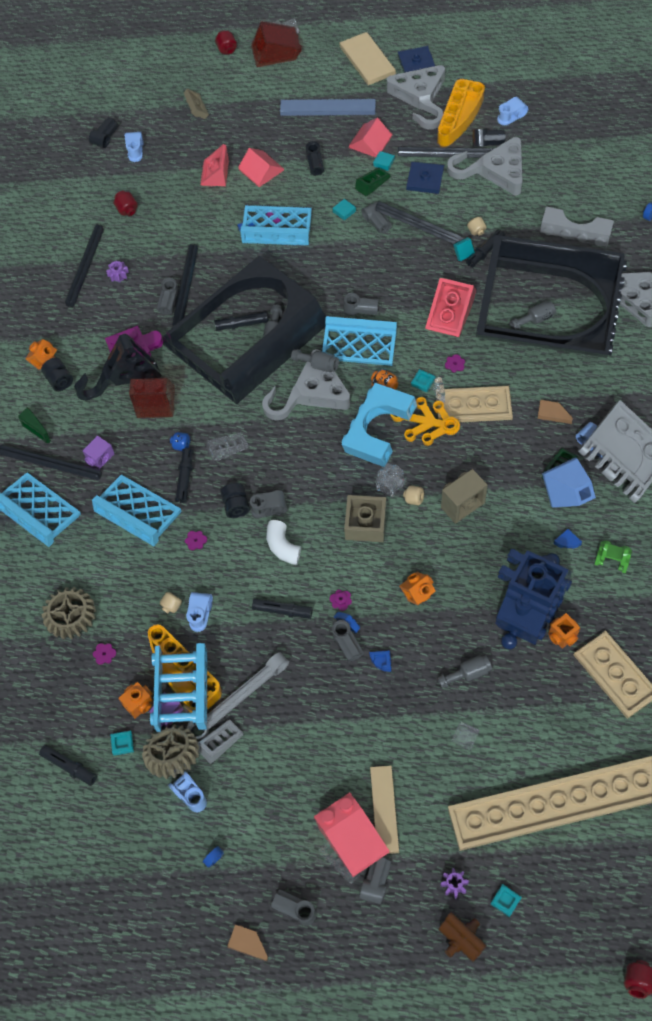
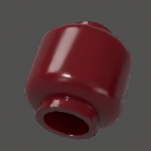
[215,30,237,55]
[113,191,138,216]
[624,960,652,999]

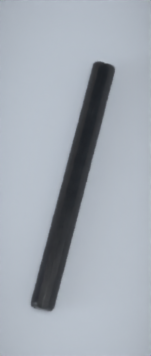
[398,147,494,158]
[375,201,465,244]
[65,224,104,307]
[172,244,198,326]
[0,444,102,480]

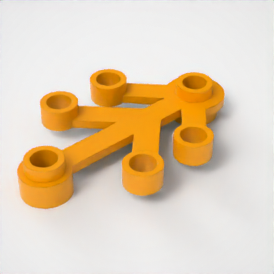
[390,397,460,446]

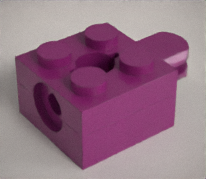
[105,326,163,375]

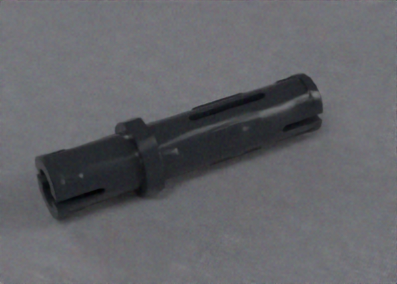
[466,229,505,268]
[214,312,268,331]
[175,448,194,503]
[252,598,313,619]
[39,744,97,786]

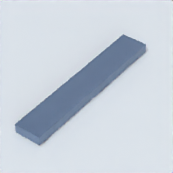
[280,99,376,116]

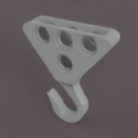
[387,65,445,129]
[447,137,522,195]
[620,272,652,327]
[262,349,350,420]

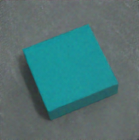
[373,151,395,171]
[332,199,356,221]
[453,237,474,261]
[411,369,435,392]
[110,730,134,756]
[491,884,522,917]

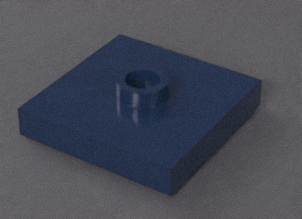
[398,46,435,76]
[406,162,444,194]

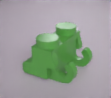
[594,541,632,573]

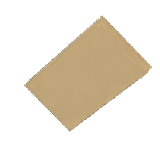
[340,32,396,85]
[436,386,513,422]
[574,631,652,719]

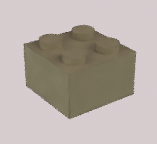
[441,469,488,524]
[344,495,386,542]

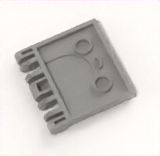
[578,400,652,503]

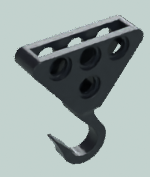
[74,334,161,401]

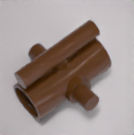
[438,912,487,962]

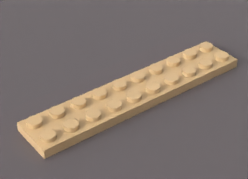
[448,756,652,851]

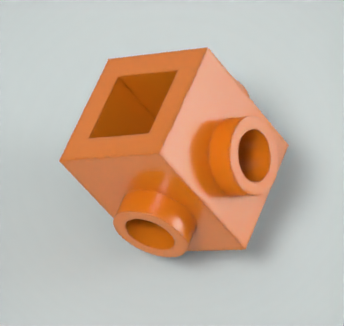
[25,339,57,370]
[400,572,436,605]
[548,613,580,649]
[118,682,154,719]

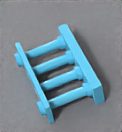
[150,643,207,732]

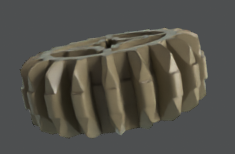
[42,587,96,640]
[142,725,199,779]

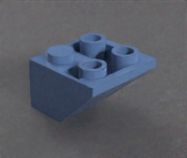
[542,458,596,508]

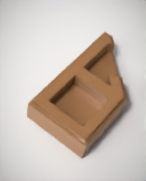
[537,400,573,424]
[227,925,268,961]

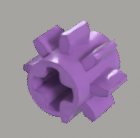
[106,261,129,282]
[441,868,469,899]

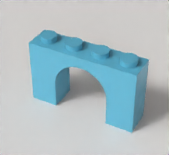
[342,383,417,467]

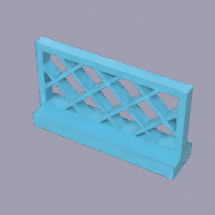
[241,205,312,245]
[322,316,397,366]
[0,473,81,547]
[92,475,181,546]

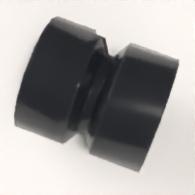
[41,358,74,391]
[220,483,250,518]

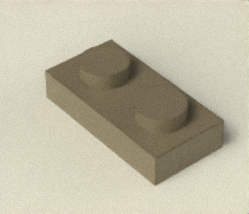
[184,89,209,119]

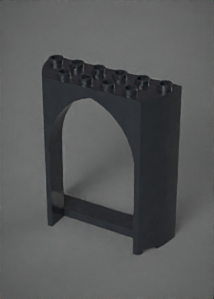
[476,235,627,358]
[163,256,326,405]

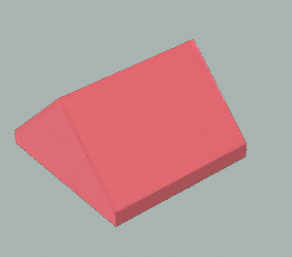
[349,117,392,157]
[200,144,229,186]
[238,148,284,187]

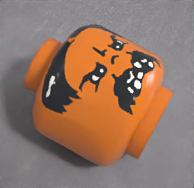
[371,369,398,390]

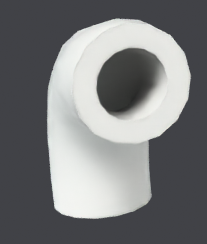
[266,520,301,565]

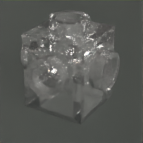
[376,463,405,497]

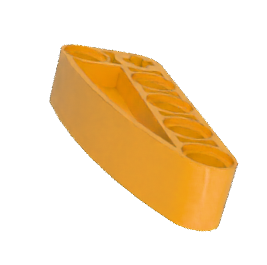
[437,79,485,147]
[148,624,222,712]

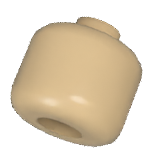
[467,217,487,236]
[403,485,424,506]
[160,592,182,613]

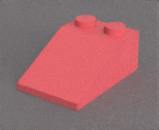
[425,278,477,337]
[314,793,390,877]

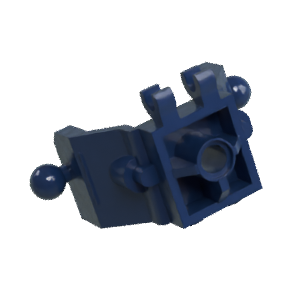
[495,549,572,650]

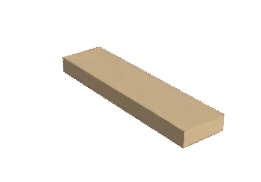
[370,766,399,854]

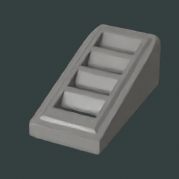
[198,719,243,764]

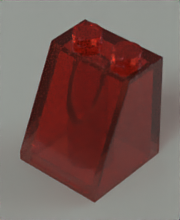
[251,21,301,67]
[129,378,175,418]

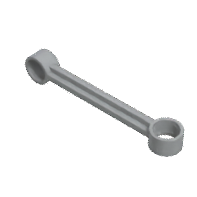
[187,652,289,742]

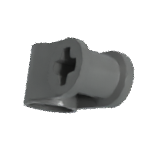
[250,490,288,518]

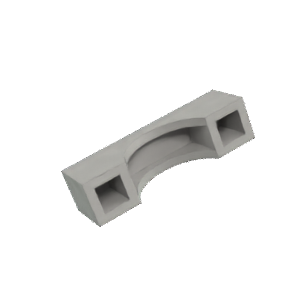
[540,206,614,247]

